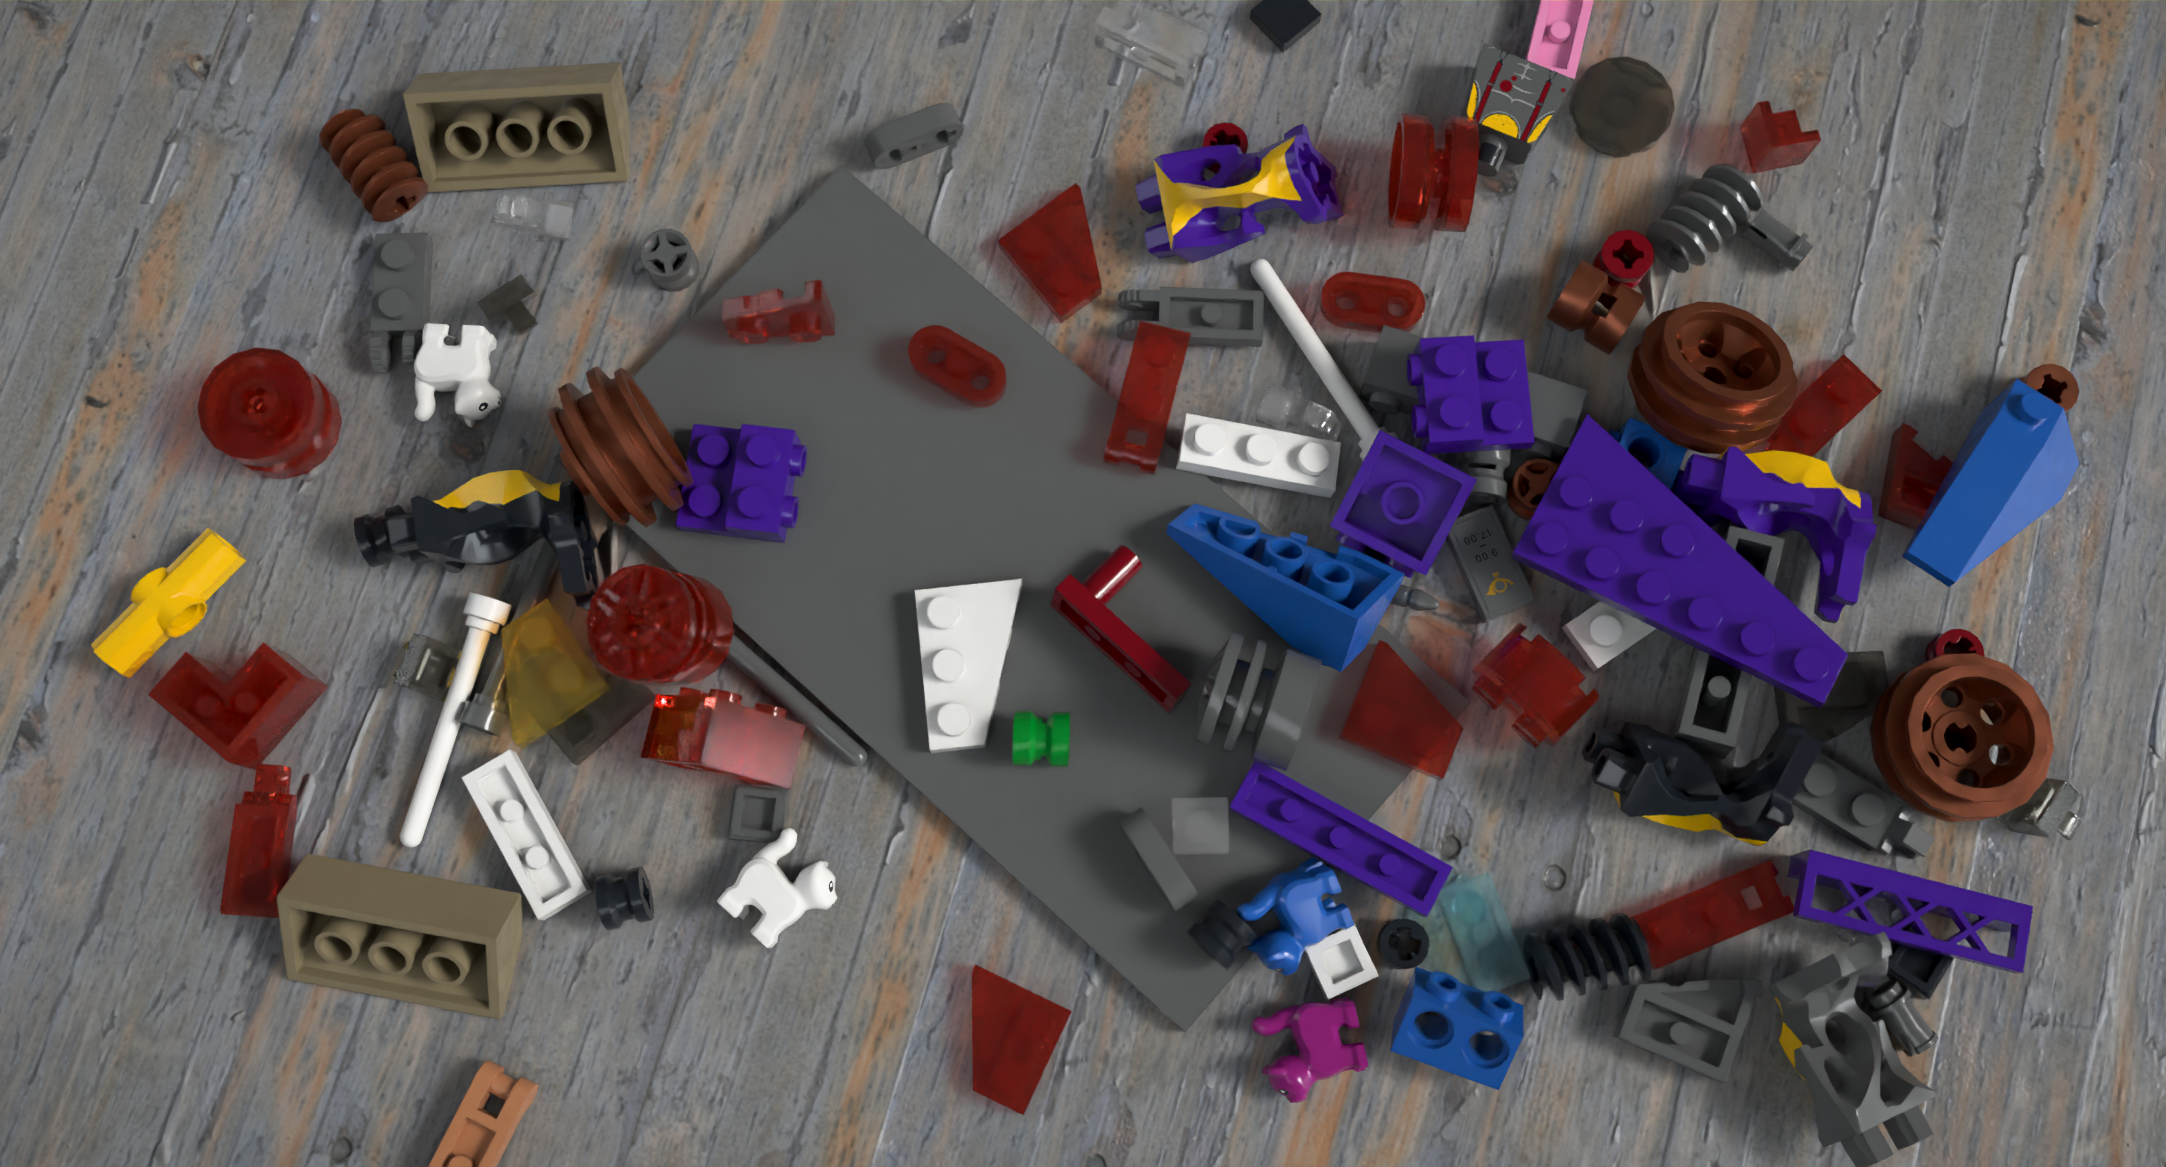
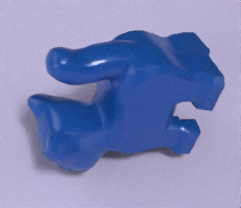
[1237,857,1354,975]

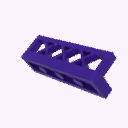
[1787,850,2033,974]

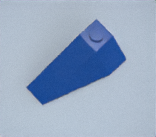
[1902,379,2079,587]
[1166,503,1404,672]

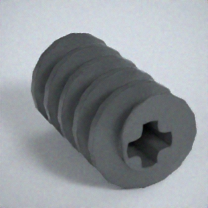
[1646,163,1764,273]

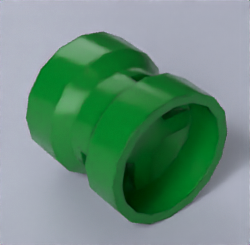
[1013,711,1070,767]

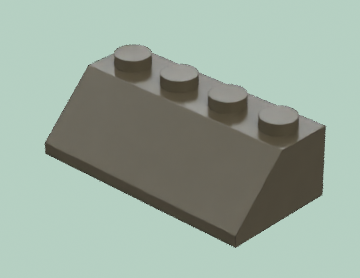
[403,62,629,192]
[277,853,523,1019]

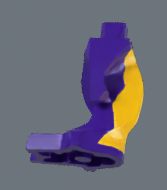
[1135,124,1344,263]
[1671,447,1877,624]

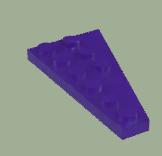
[1512,414,1848,708]

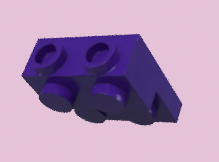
[1407,335,1535,454]
[676,424,807,543]
[1330,430,1477,578]

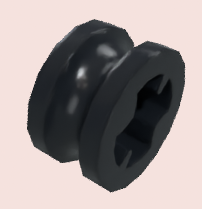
[1376,919,1430,970]

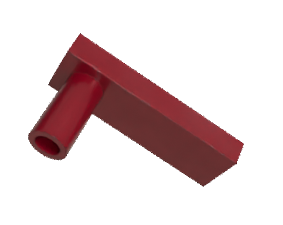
[1050,545,1191,714]

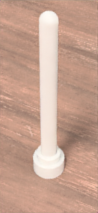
[1250,259,1399,461]
[400,593,512,848]

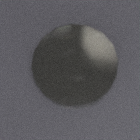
[1569,57,1675,158]

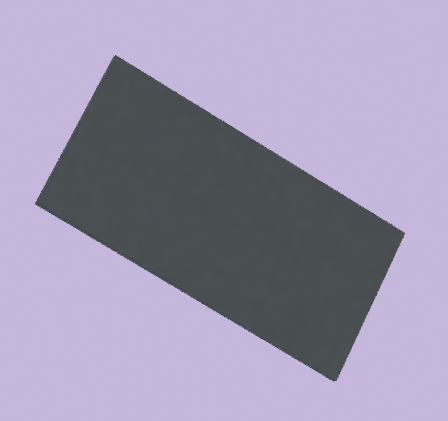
[554,165,1471,1032]

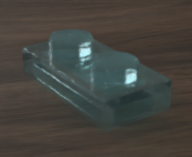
[1437,872,1531,992]

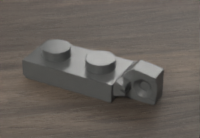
[1792,752,1935,859]

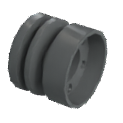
[1196,631,1322,771]

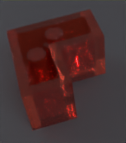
[148,642,328,770]
[640,687,806,789]

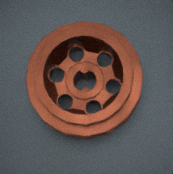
[1627,301,1798,454]
[548,366,694,528]
[1870,653,2054,822]

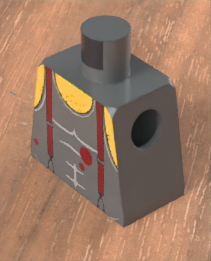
[1458,43,1575,177]

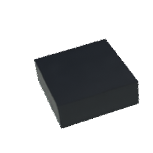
[1249,0,1322,53]
[1874,924,1954,999]

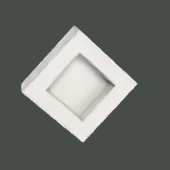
[1304,924,1379,1000]

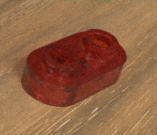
[1319,272,1426,333]
[908,325,1007,408]

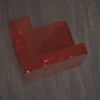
[1740,100,1821,173]

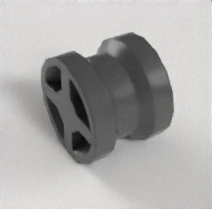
[640,229,699,292]

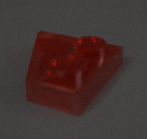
[722,280,835,344]
[1878,423,1953,530]
[972,964,1072,1115]

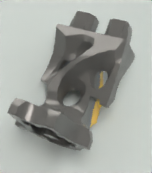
[1769,931,1936,1167]

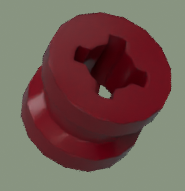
[1593,230,1654,289]

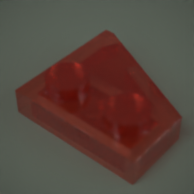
[998,183,1102,324]
[1338,640,1463,781]

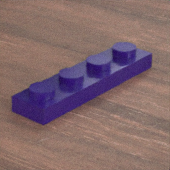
[1228,761,1453,918]

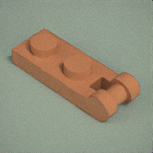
[428,1060,539,1167]

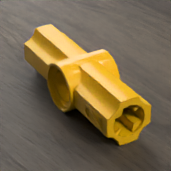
[91,528,246,678]

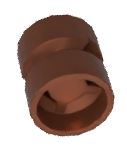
[1546,260,1646,355]

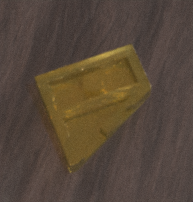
[501,598,611,749]

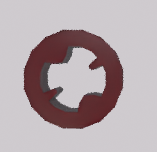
[1202,122,1248,174]
[1925,629,1985,661]

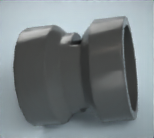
[1456,449,1511,506]

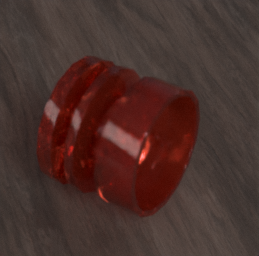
[586,564,734,686]

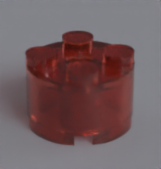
[1471,623,1600,749]

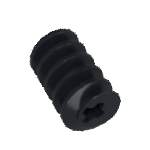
[1523,912,1652,1001]

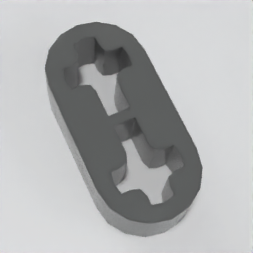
[865,103,963,169]
[1117,807,1198,911]

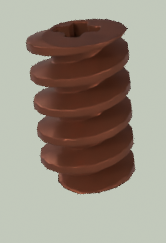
[319,108,428,223]

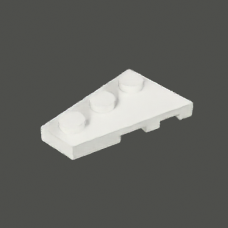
[915,579,1023,753]

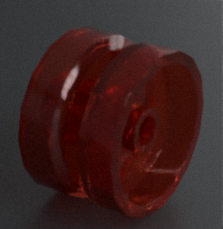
[1387,113,1479,232]
[197,347,342,480]

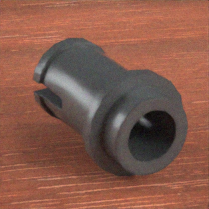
[1742,209,1814,272]
[1867,980,1938,1057]

